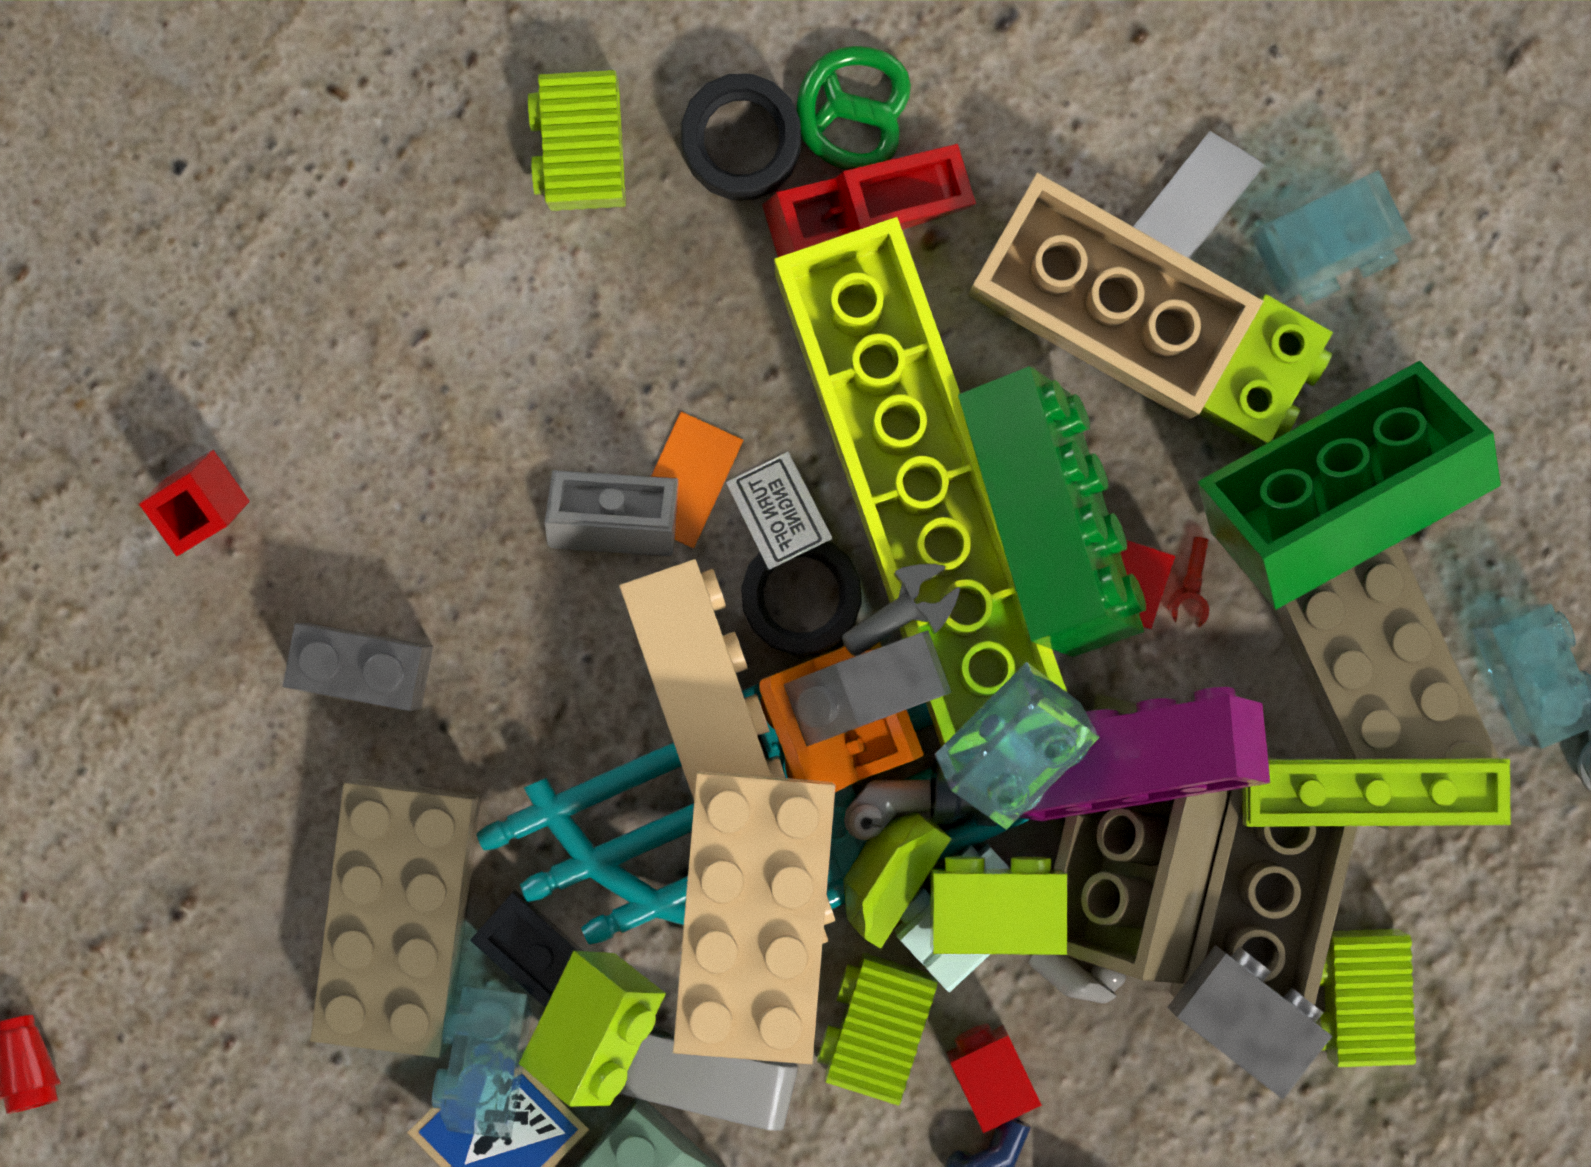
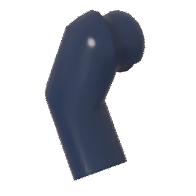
[945,1118,1031,1167]

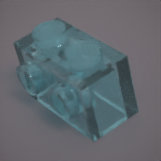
[1250,170,1412,306]
[1471,604,1591,749]
[935,662,1100,830]
[432,986,532,1139]

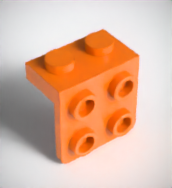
[759,642,924,792]

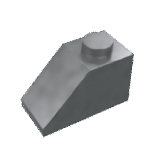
[783,630,952,747]

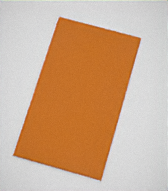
[651,411,744,549]

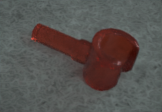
[1168,536,1209,627]

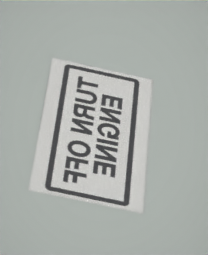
[726,452,833,570]

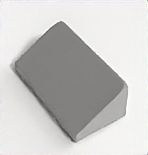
[1133,131,1264,259]
[545,470,678,556]

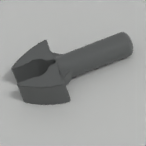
[842,564,960,656]

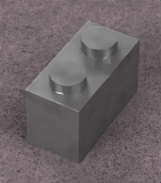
[283,623,433,711]
[1168,945,1332,1099]

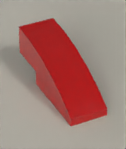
[762,143,976,257]

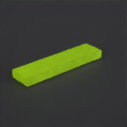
[1242,758,1511,827]

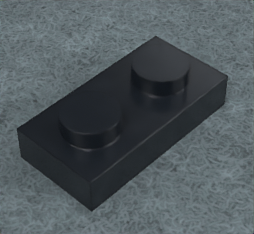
[470,890,583,1008]

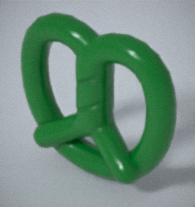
[796,46,911,170]

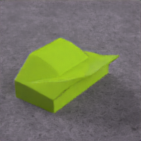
[843,812,951,949]

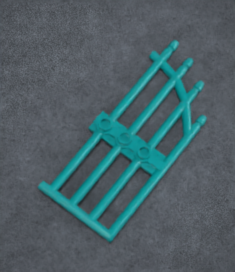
[476,683,1054,945]

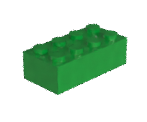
[1197,360,1501,610]
[958,366,1146,657]

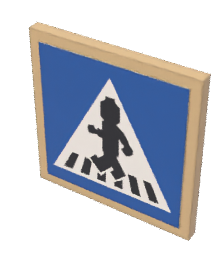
[407,1041,590,1167]

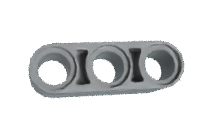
[619,1026,799,1131]

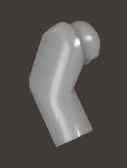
[844,780,931,840]
[1028,955,1126,1004]

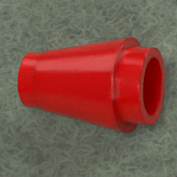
[0,1015,61,1114]

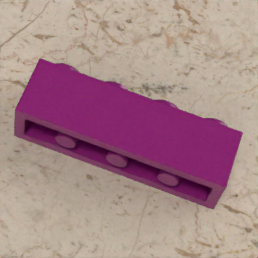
[1000,687,1270,821]

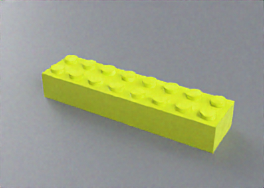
[774,217,1073,754]

